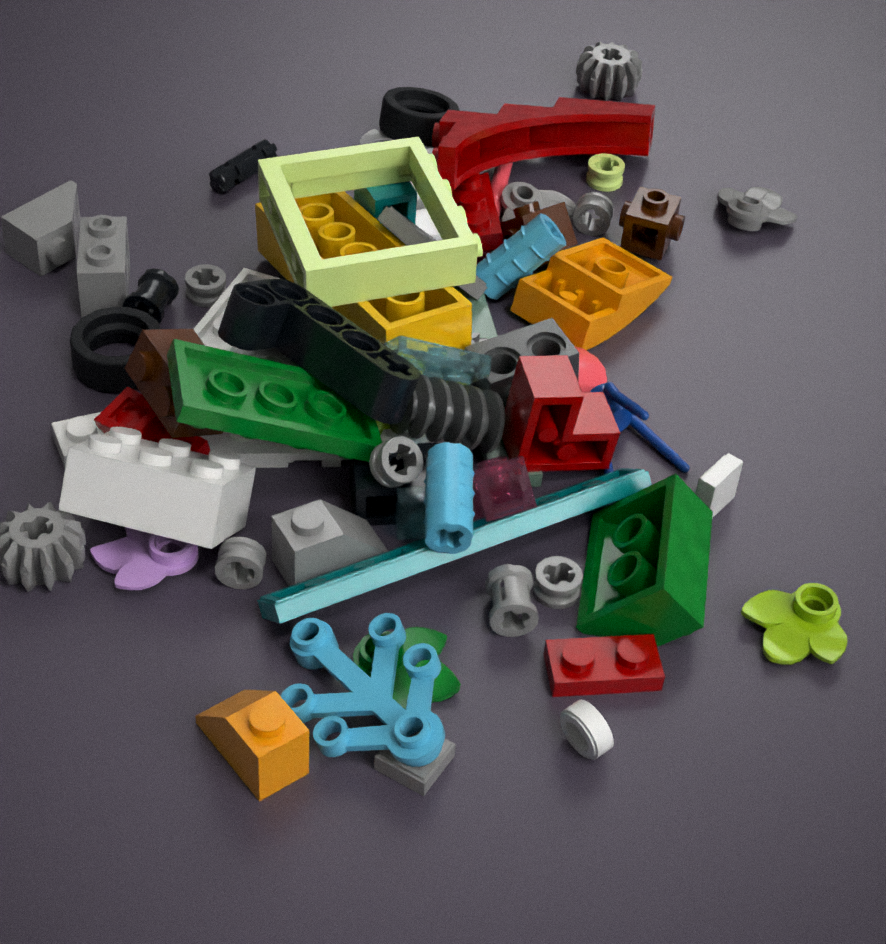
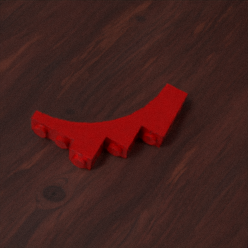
[432,97,656,190]

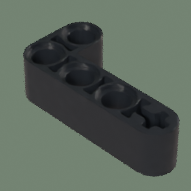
[218,279,420,424]

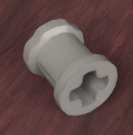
[485,564,539,637]

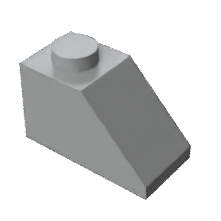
[1,180,80,276]
[271,499,388,586]

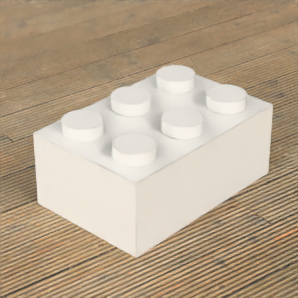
[59,427,256,549]

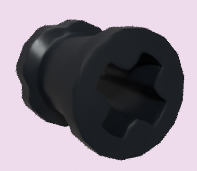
[122,268,179,325]

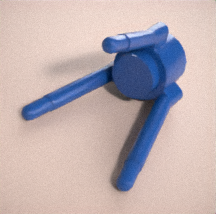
[590,382,690,474]

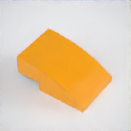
[510,237,672,351]

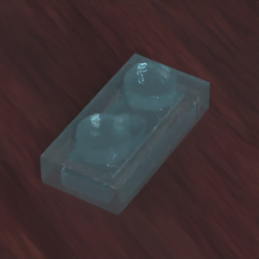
[384,335,492,386]

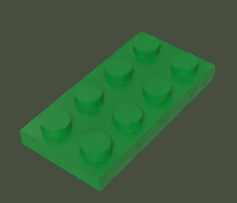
[167,339,382,462]

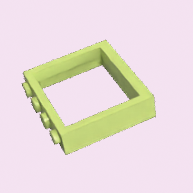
[258,136,483,307]

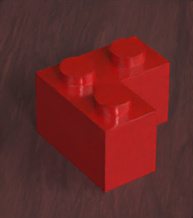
[502,355,620,473]

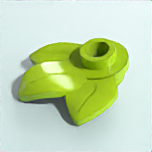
[741,583,848,665]

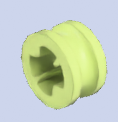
[586,153,625,192]

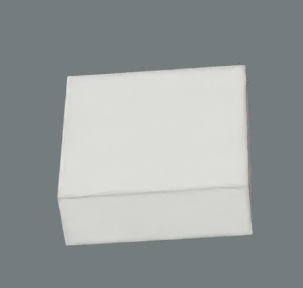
[696,453,743,518]

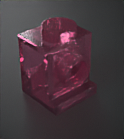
[473,456,537,522]

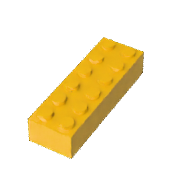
[255,191,472,360]

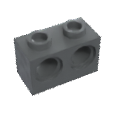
[465,318,579,409]

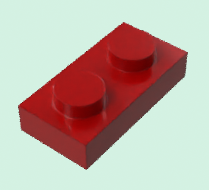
[543,634,665,697]

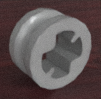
[572,192,614,236]
[185,264,226,308]
[369,436,424,488]
[215,537,267,590]
[533,556,583,609]

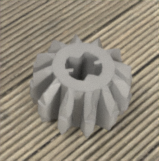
[576,41,643,101]
[0,501,86,592]

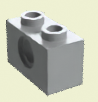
[77,215,130,318]

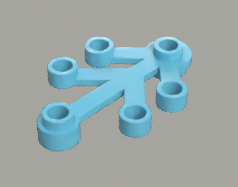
[281,613,445,767]

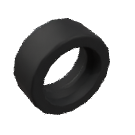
[379,87,460,147]
[70,307,161,393]

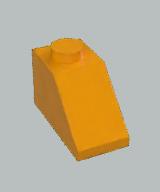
[195,690,309,802]

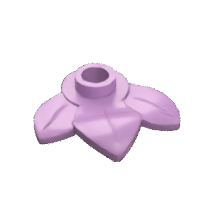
[90,527,199,591]

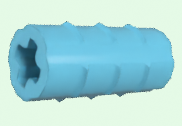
[476,213,566,300]
[423,442,475,554]

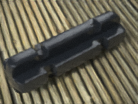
[209,139,277,193]

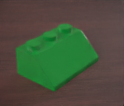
[576,473,713,646]

